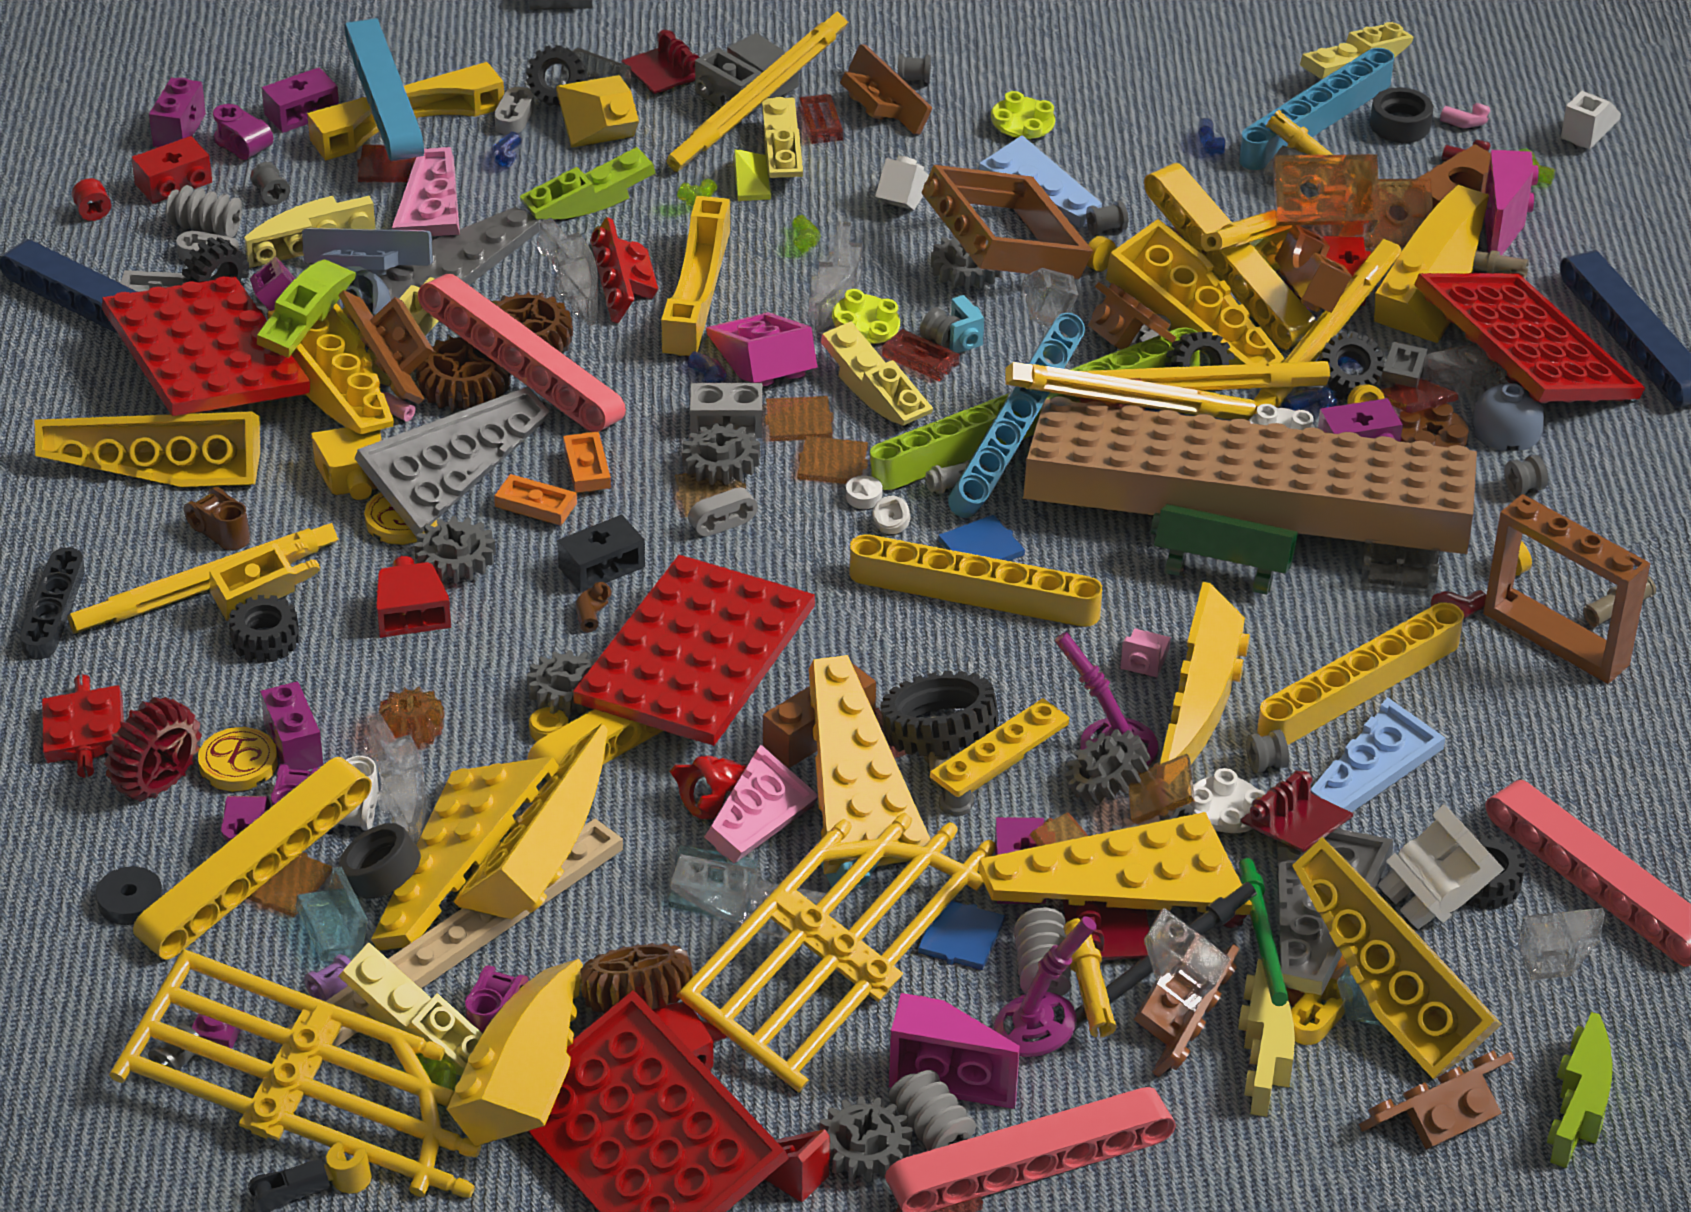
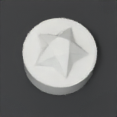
[846,476,882,509]
[872,496,911,534]

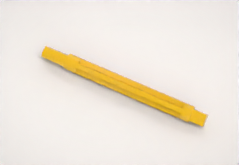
[666,11,848,173]
[1201,194,1338,252]
[1254,239,1401,414]
[1065,361,1330,396]
[1005,362,1256,420]
[67,523,339,634]

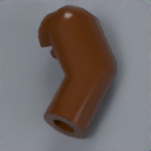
[575,582,612,633]

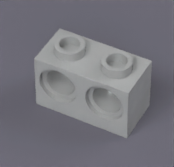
[690,383,762,438]

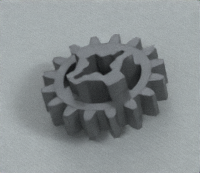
[931,235,1002,290]
[682,423,761,485]
[414,516,496,583]
[527,650,598,716]
[1065,729,1150,804]
[820,1096,912,1182]

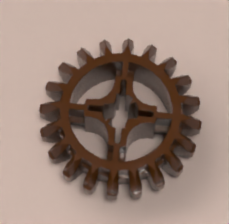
[491,291,573,353]
[416,335,512,412]
[580,943,693,1014]

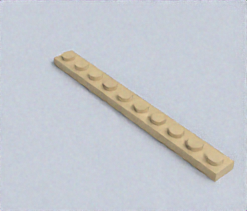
[287,818,623,1047]

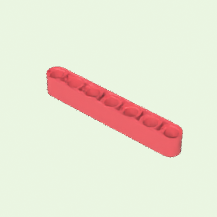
[418,274,626,432]
[1485,779,1691,967]
[885,1087,1176,1212]

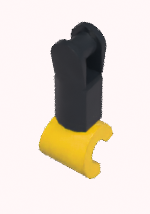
[248,1141,372,1212]

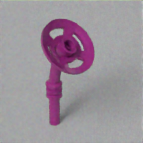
[1055,632,1158,767]
[994,916,1097,1057]

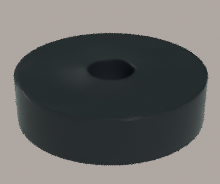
[96,866,163,925]

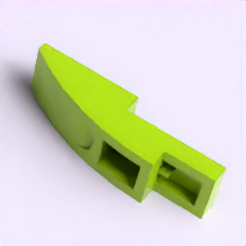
[519,147,656,220]
[257,259,356,358]
[1547,1012,1613,1168]

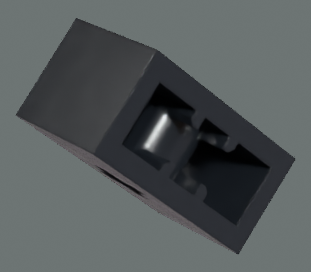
[557,514,645,593]

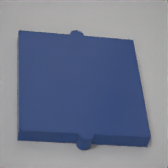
[938,515,1025,561]
[918,901,1005,970]

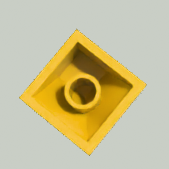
[556,75,639,148]

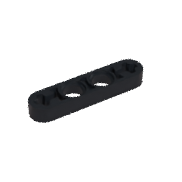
[20,547,85,660]

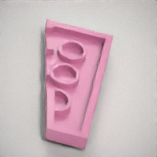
[392,147,460,236]
[704,745,818,864]

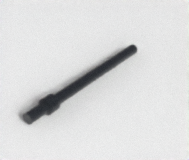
[1058,882,1257,1030]

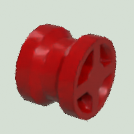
[71,178,111,221]

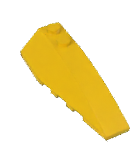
[1374,185,1489,343]
[1106,219,1285,365]
[268,303,394,434]
[34,412,260,487]
[1158,582,1250,788]
[453,723,608,919]
[1292,837,1502,1079]
[447,958,583,1146]

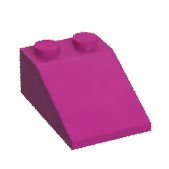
[1484,150,1539,255]
[706,312,817,386]
[889,993,1020,1109]

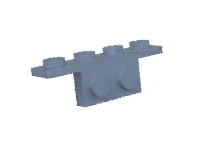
[302,228,433,276]

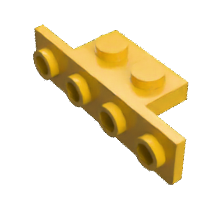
[930,698,1069,797]

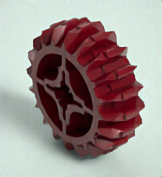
[104,697,202,802]

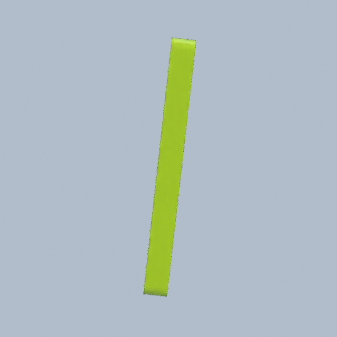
[870,328,1200,490]

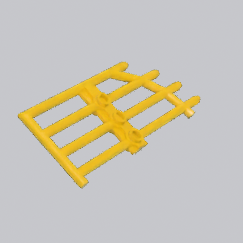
[676,813,996,1093]
[109,949,481,1198]

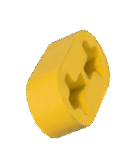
[1291,978,1349,1045]

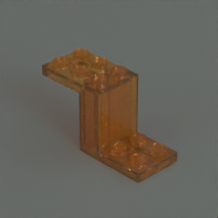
[1273,154,1433,248]

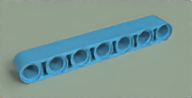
[344,18,424,161]
[1239,48,1394,170]
[948,313,1085,518]

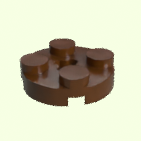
[1399,402,1469,448]

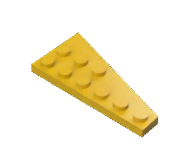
[808,655,931,874]
[371,756,560,951]
[978,812,1252,915]

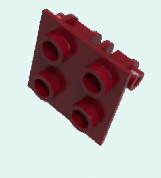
[621,30,700,94]
[1240,771,1353,853]
[1062,899,1153,960]

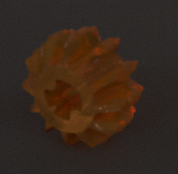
[378,686,444,750]

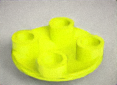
[991,91,1055,139]
[832,289,900,344]

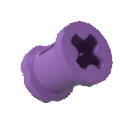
[304,954,351,1001]

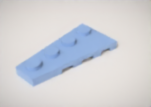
[979,135,1102,228]
[1311,697,1445,812]

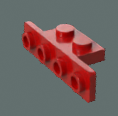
[590,217,659,324]

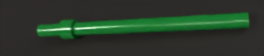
[1239,858,1288,1006]

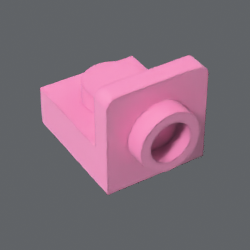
[1121,628,1171,677]

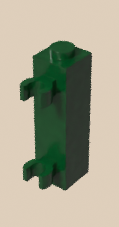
[1151,504,1298,595]

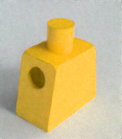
[311,427,382,500]

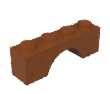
[1274,223,1352,313]

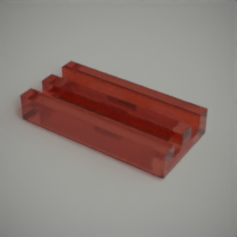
[799,94,843,144]
[882,329,960,382]

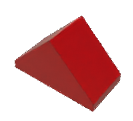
[765,1129,830,1202]

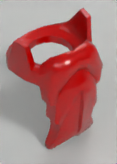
[669,755,747,820]

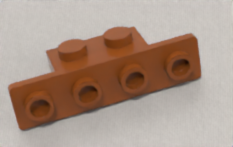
[840,44,932,135]
[1088,281,1177,350]
[338,290,435,404]
[1133,944,1239,1077]
[1359,1050,1515,1150]

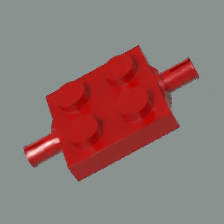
[42,674,124,778]

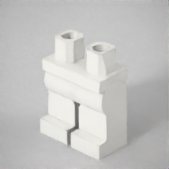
[1378,804,1504,929]

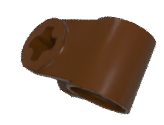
[183,487,251,550]

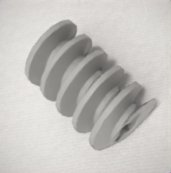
[165,185,242,238]
[1014,907,1072,996]
[889,1070,976,1151]

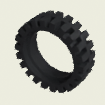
[880,671,999,756]

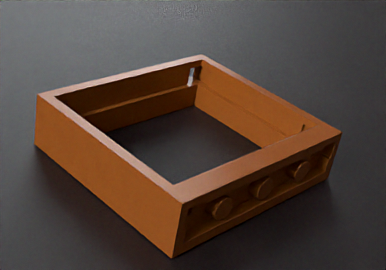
[921,165,1093,279]
[1483,494,1651,684]

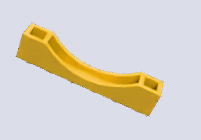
[307,62,504,161]
[661,196,730,356]

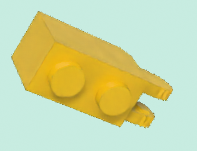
[209,541,321,621]

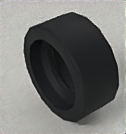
[1370,87,1434,143]
[338,823,421,899]

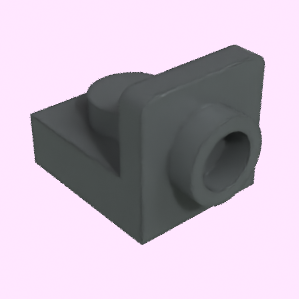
[1382,342,1427,388]

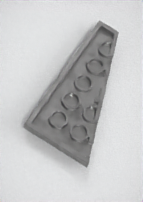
[378,207,542,300]
[354,387,549,536]
[1277,829,1393,995]

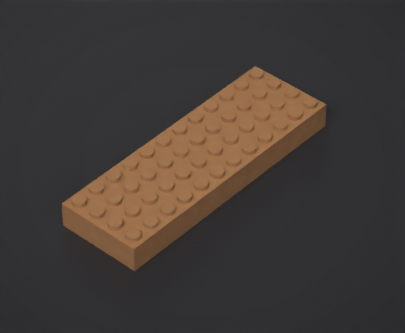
[1023,397,1477,554]

